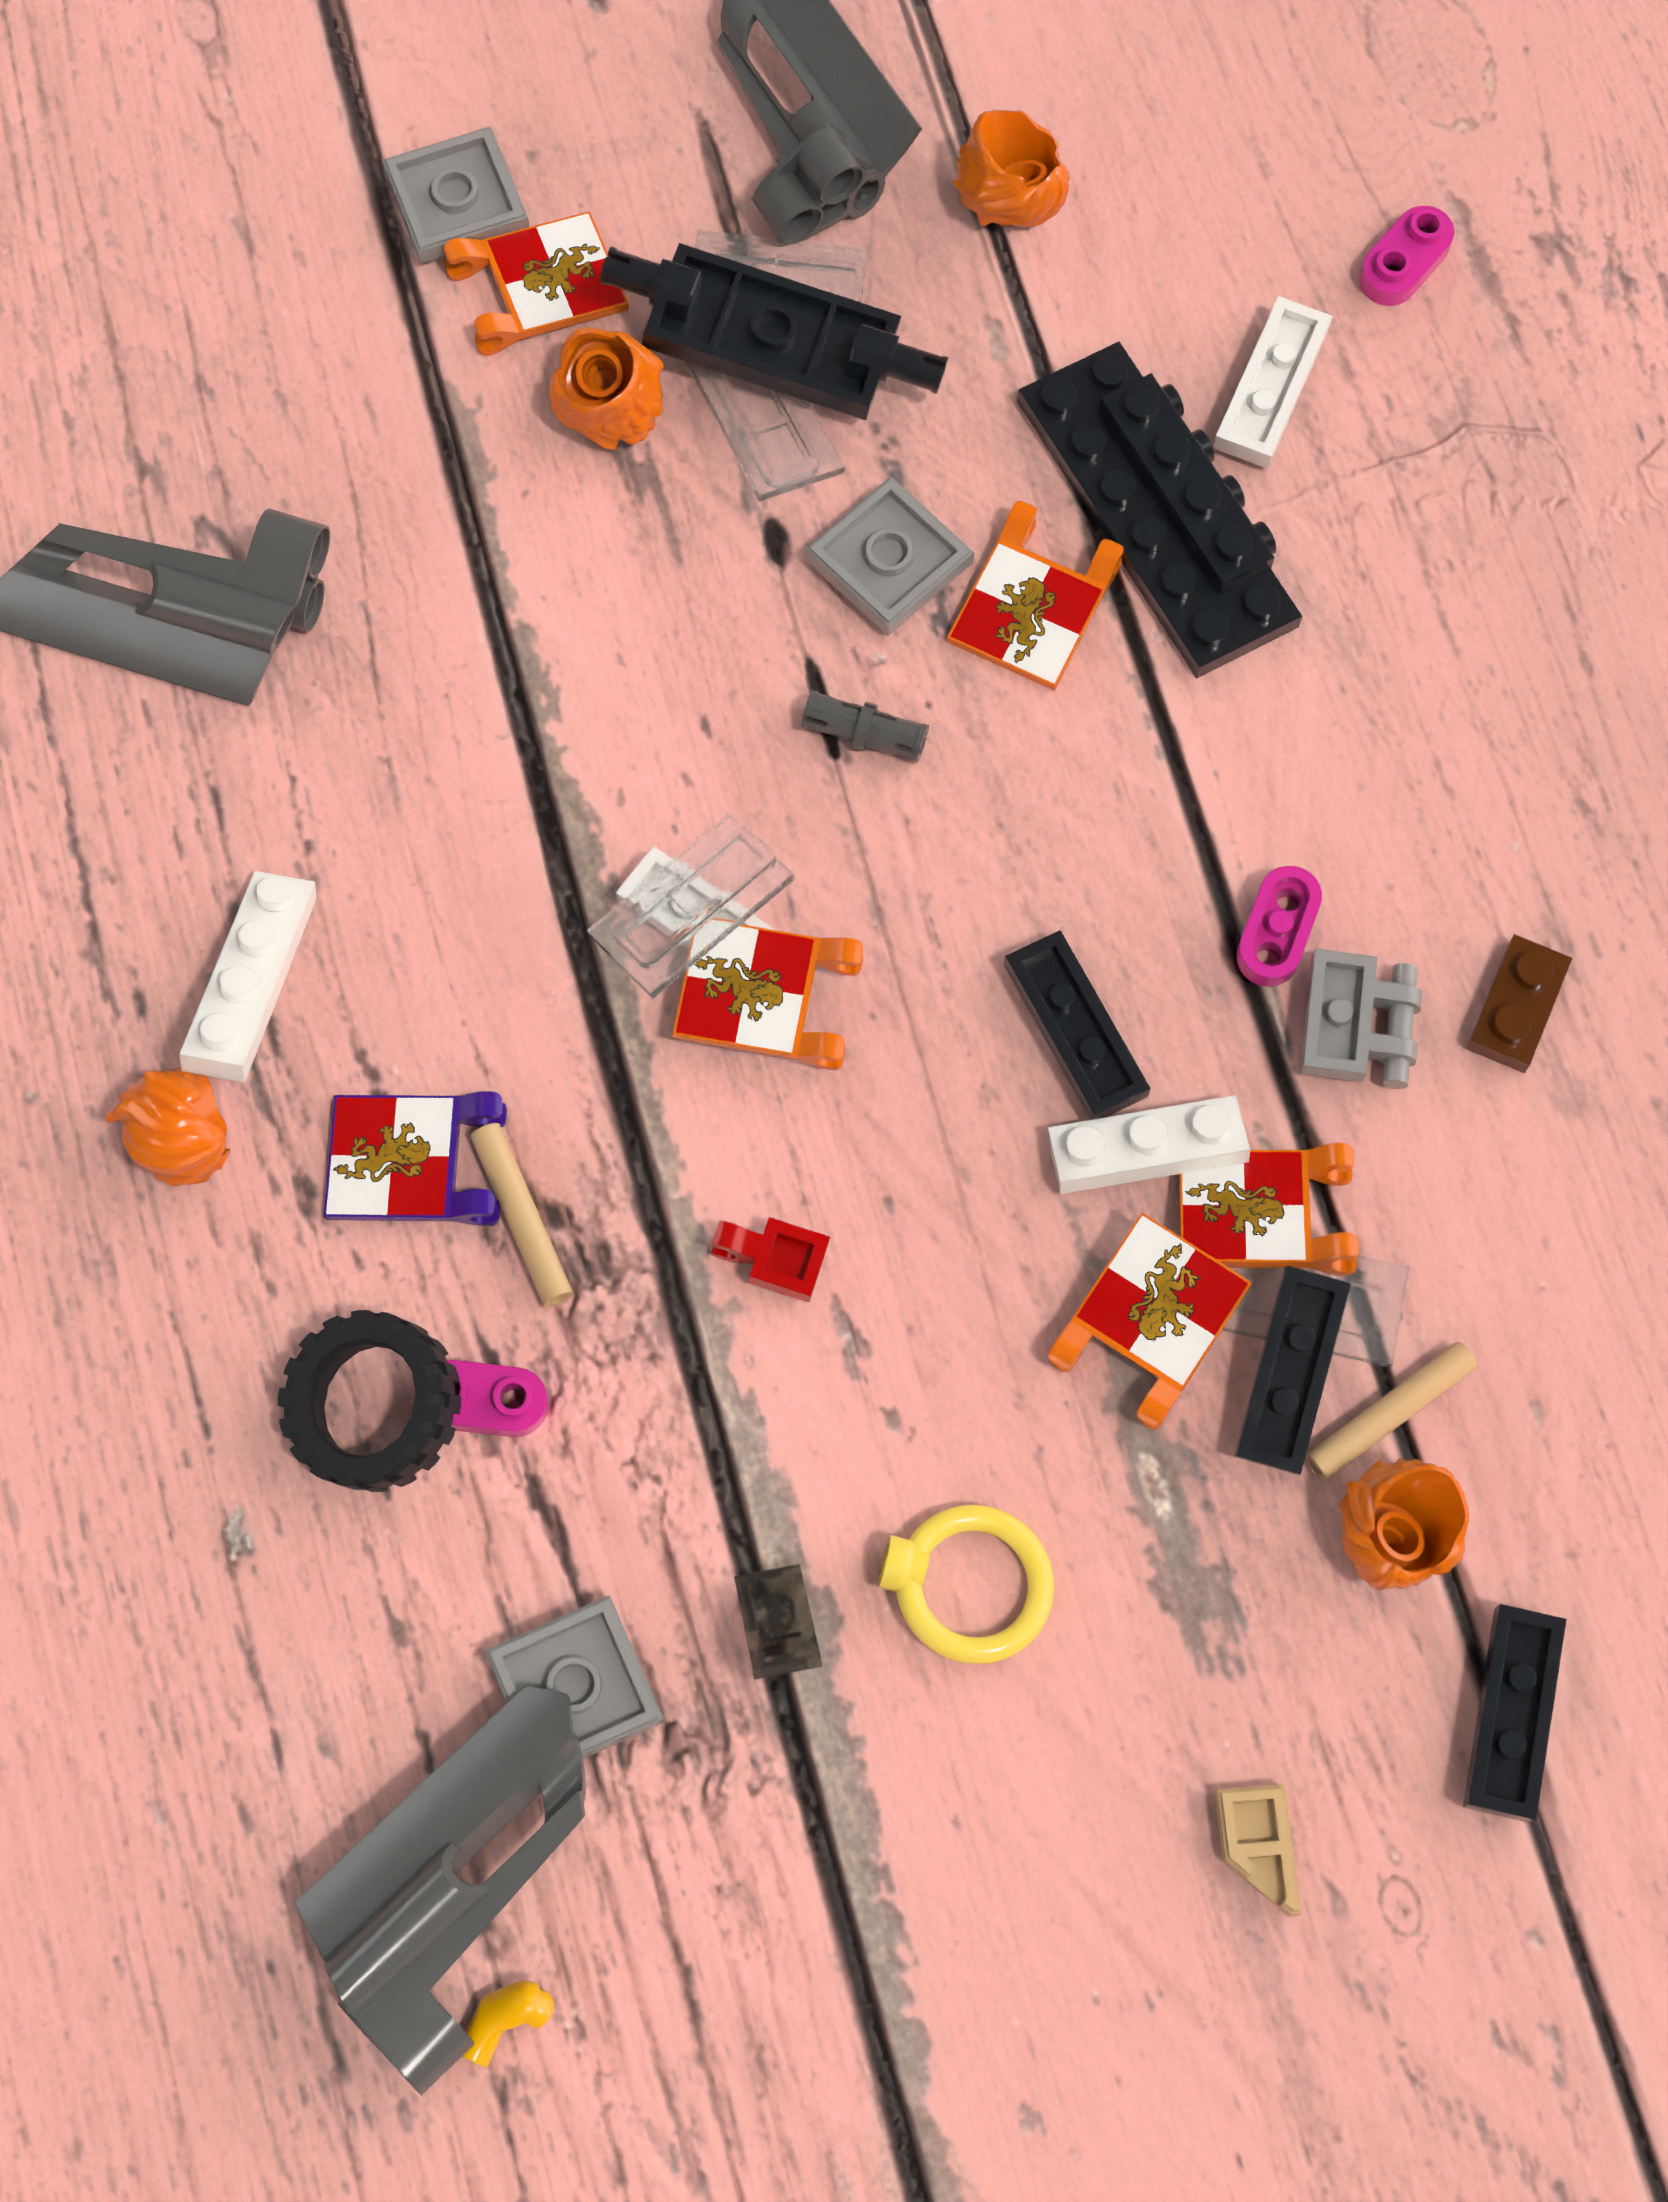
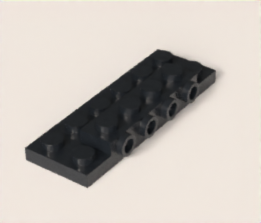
[1017,341,1302,679]

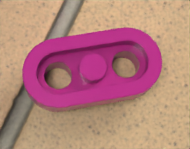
[1359,206,1455,306]
[1237,866,1322,987]
[447,1360,549,1437]

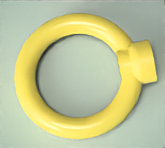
[878,1505,1054,1664]

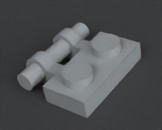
[1300,948,1422,1089]

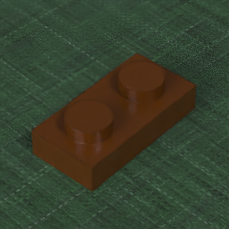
[1466,934,1573,1073]

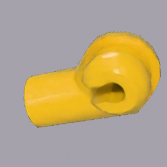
[462,1980,554,2068]

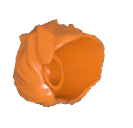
[952,110,1070,228]
[549,327,664,450]
[105,1067,230,1187]
[1339,1458,1469,1591]

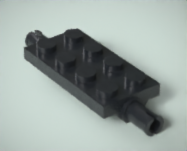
[600,243,949,420]

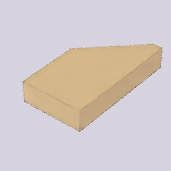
[1214,1784,1302,1917]

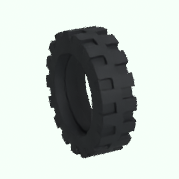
[278,1310,461,1492]

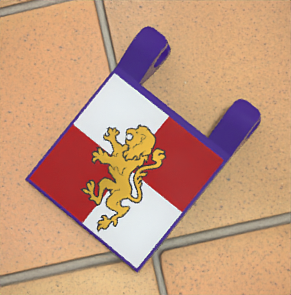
[323,1091,507,1226]

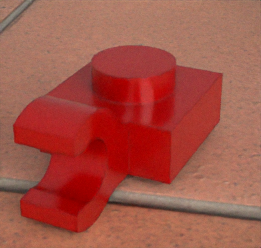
[710,1217,830,1303]

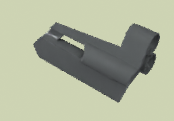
[718,0,922,245]
[0,508,330,706]
[294,1686,586,2096]

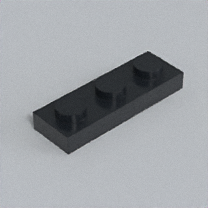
[1004,930,1151,1120]
[1234,1265,1351,1475]
[1463,1604,1567,1823]

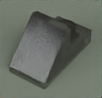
[734,1564,822,1682]

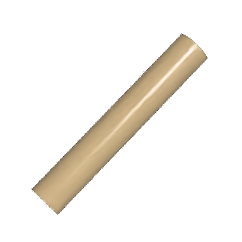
[470,1123,574,1307]
[1305,1342,1478,1482]

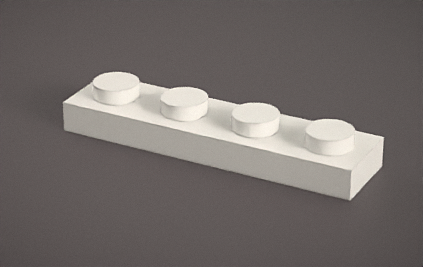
[179,871,316,1083]

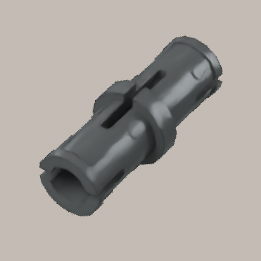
[801,690,929,763]

